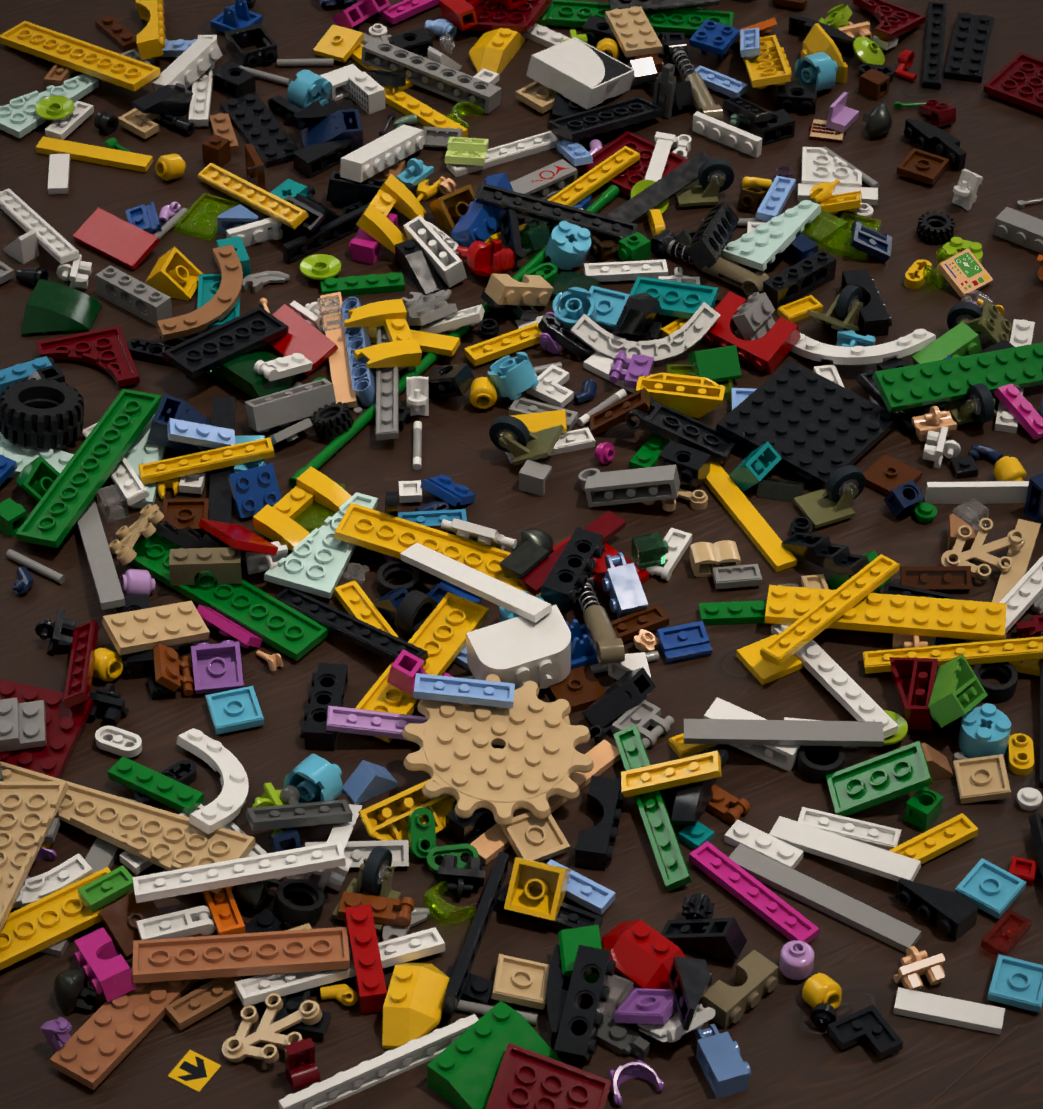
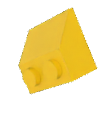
[145,247,203,301]
[504,857,571,921]

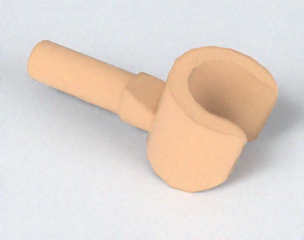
[256,650,284,671]

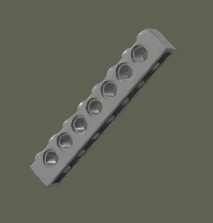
[362,38,502,114]

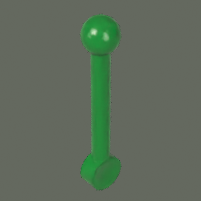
[894,101,926,110]

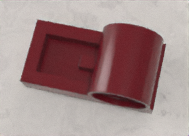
[919,99,956,128]
[285,1038,321,1092]

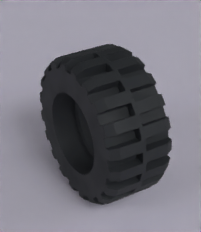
[0,379,84,450]

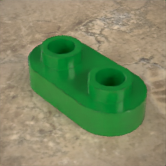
[522,263,558,283]
[407,807,436,860]
[427,844,478,874]

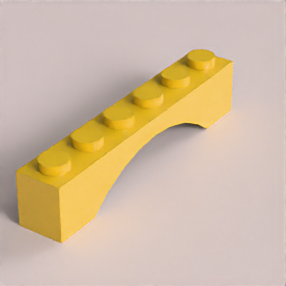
[135,0,166,60]

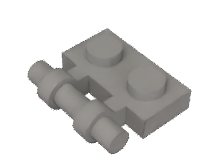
[611,699,674,748]

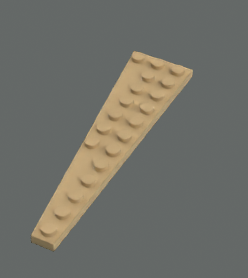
[0,761,256,894]
[0,781,68,933]

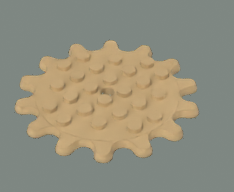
[402,674,594,825]

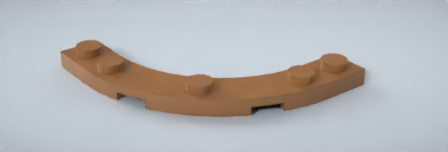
[157,245,243,341]

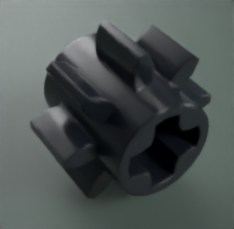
[681,893,715,919]

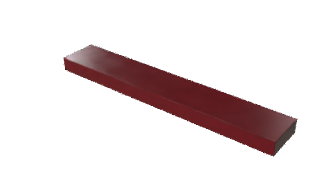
[518,510,626,596]
[63,620,99,708]

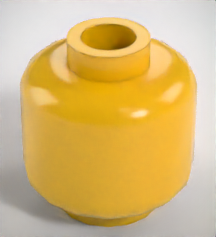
[596,38,620,60]
[155,153,186,181]
[469,377,497,409]
[993,456,1027,481]
[93,648,123,682]
[802,973,842,1009]

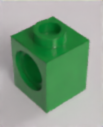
[904,787,944,831]

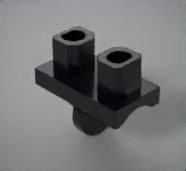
[35,609,76,656]
[88,683,129,725]
[437,855,485,899]

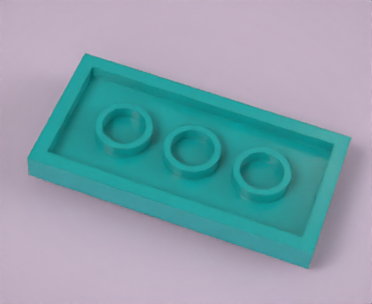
[197,274,241,332]
[626,276,719,319]

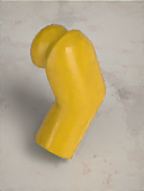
[741,176,772,189]
[320,984,358,1006]

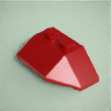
[602,919,686,989]

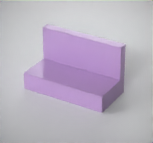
[826,92,859,133]

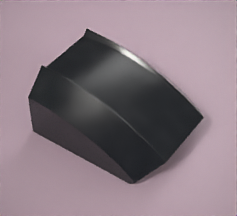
[612,293,662,338]

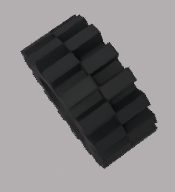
[917,211,955,245]
[311,402,354,438]

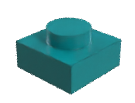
[678,822,714,850]

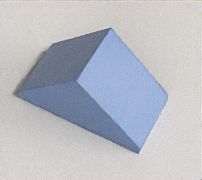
[217,204,259,235]
[342,760,398,805]

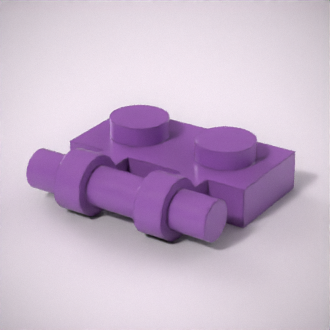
[609,350,654,388]

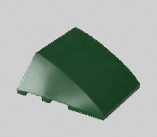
[21,279,102,337]
[210,352,301,399]

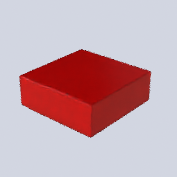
[1009,856,1038,886]

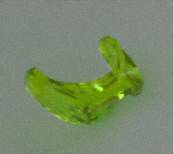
[446,101,484,129]
[923,248,949,289]
[423,881,476,923]

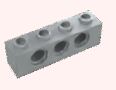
[96,265,173,327]

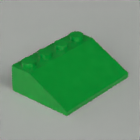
[427,1001,562,1109]

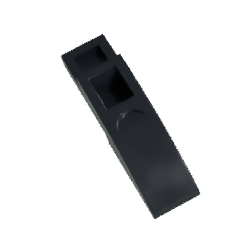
[904,118,966,171]
[671,749,729,826]

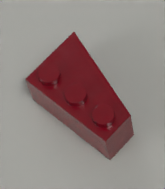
[889,657,939,731]

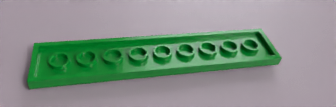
[546,0,734,36]
[872,342,1043,412]
[16,389,162,548]
[130,532,328,661]

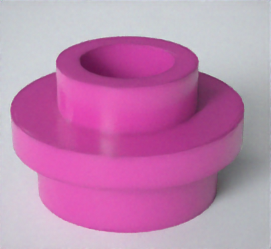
[595,442,615,464]

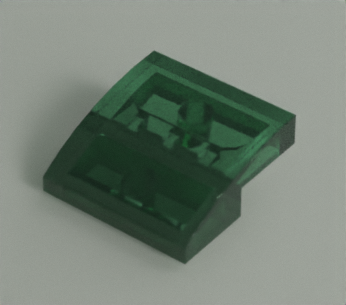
[549,271,601,300]

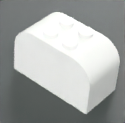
[466,605,571,690]

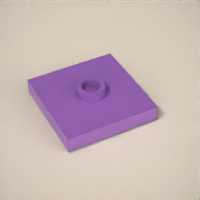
[613,988,677,1025]

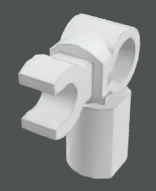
[654,132,691,159]

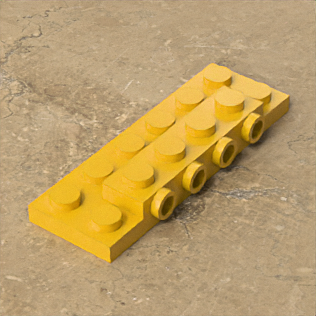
[739,35,792,89]

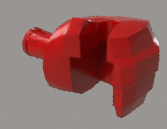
[455,239,515,278]

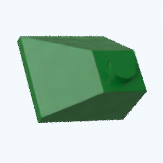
[16,456,60,503]

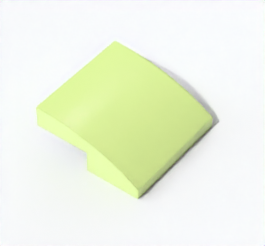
[445,137,489,166]

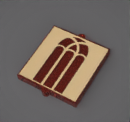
[809,119,847,143]

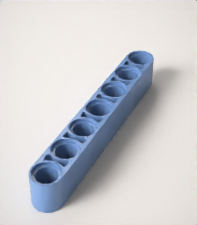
[341,297,376,407]

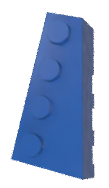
[451,172,514,248]

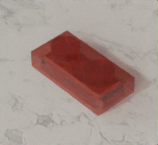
[980,909,1032,956]

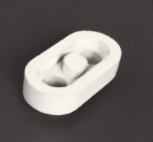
[95,726,142,758]

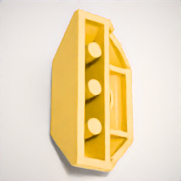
[800,23,848,84]
[469,28,525,75]
[635,373,725,418]
[358,779,456,840]
[382,963,450,1050]

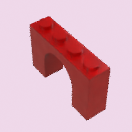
[439,0,527,31]
[702,291,801,374]

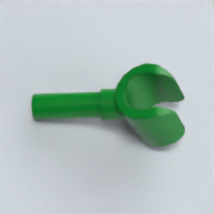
[104,137,132,152]

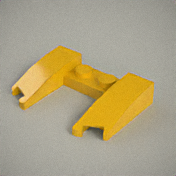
[356,174,426,254]
[344,299,422,368]
[253,466,352,551]

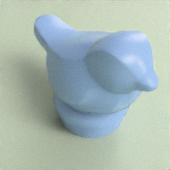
[424,19,457,40]

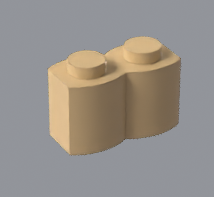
[689,540,741,577]

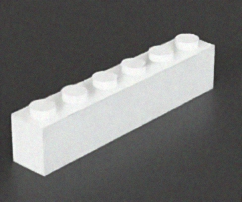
[340,125,425,183]

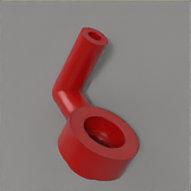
[894,49,917,82]

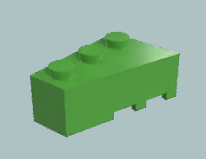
[912,322,982,365]
[928,654,988,728]

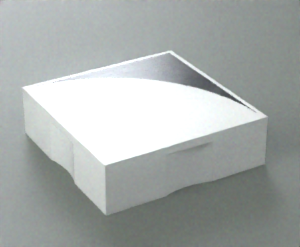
[526,37,635,109]

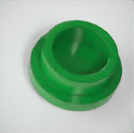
[914,502,937,523]

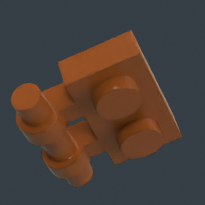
[153,642,195,696]

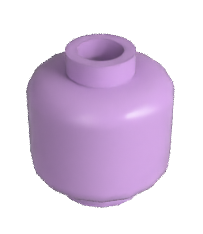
[120,569,155,597]
[779,940,815,980]

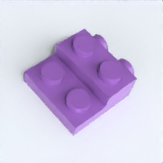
[191,640,244,694]

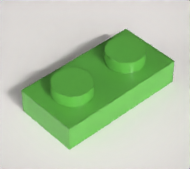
[77,865,134,912]

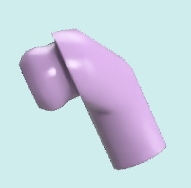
[589,139,603,155]
[158,202,181,226]

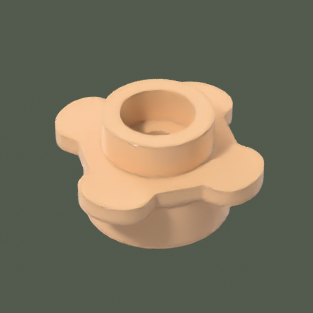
[438,176,456,195]
[633,629,659,653]

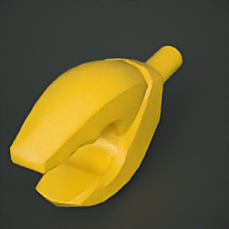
[416,179,441,202]
[809,179,840,203]
[157,477,180,500]

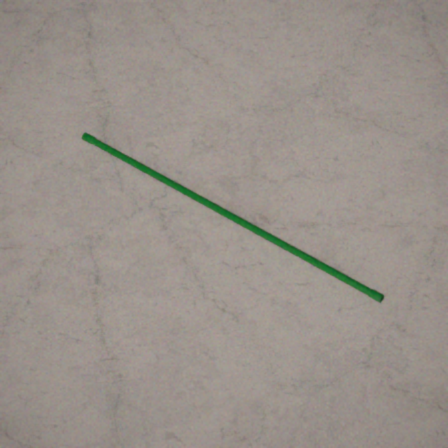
[289,185,620,488]

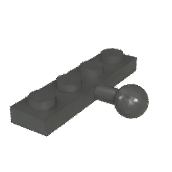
[246,785,353,831]

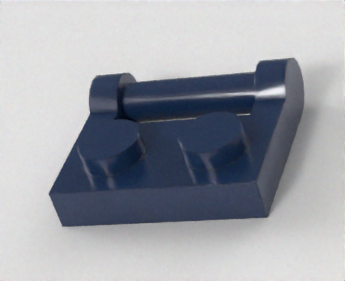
[850,220,893,262]

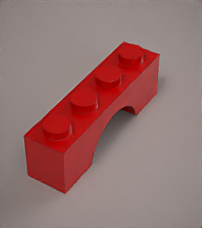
[345,904,387,1014]

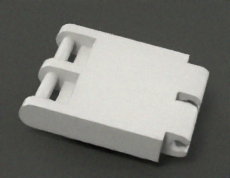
[637,1004,716,1042]

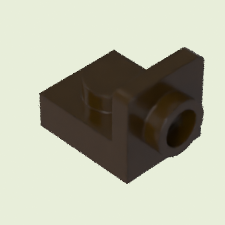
[737,187,767,213]
[589,236,619,263]

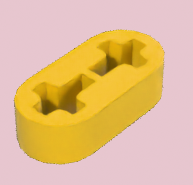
[648,209,665,238]
[904,259,932,289]

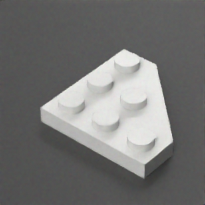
[801,147,862,187]

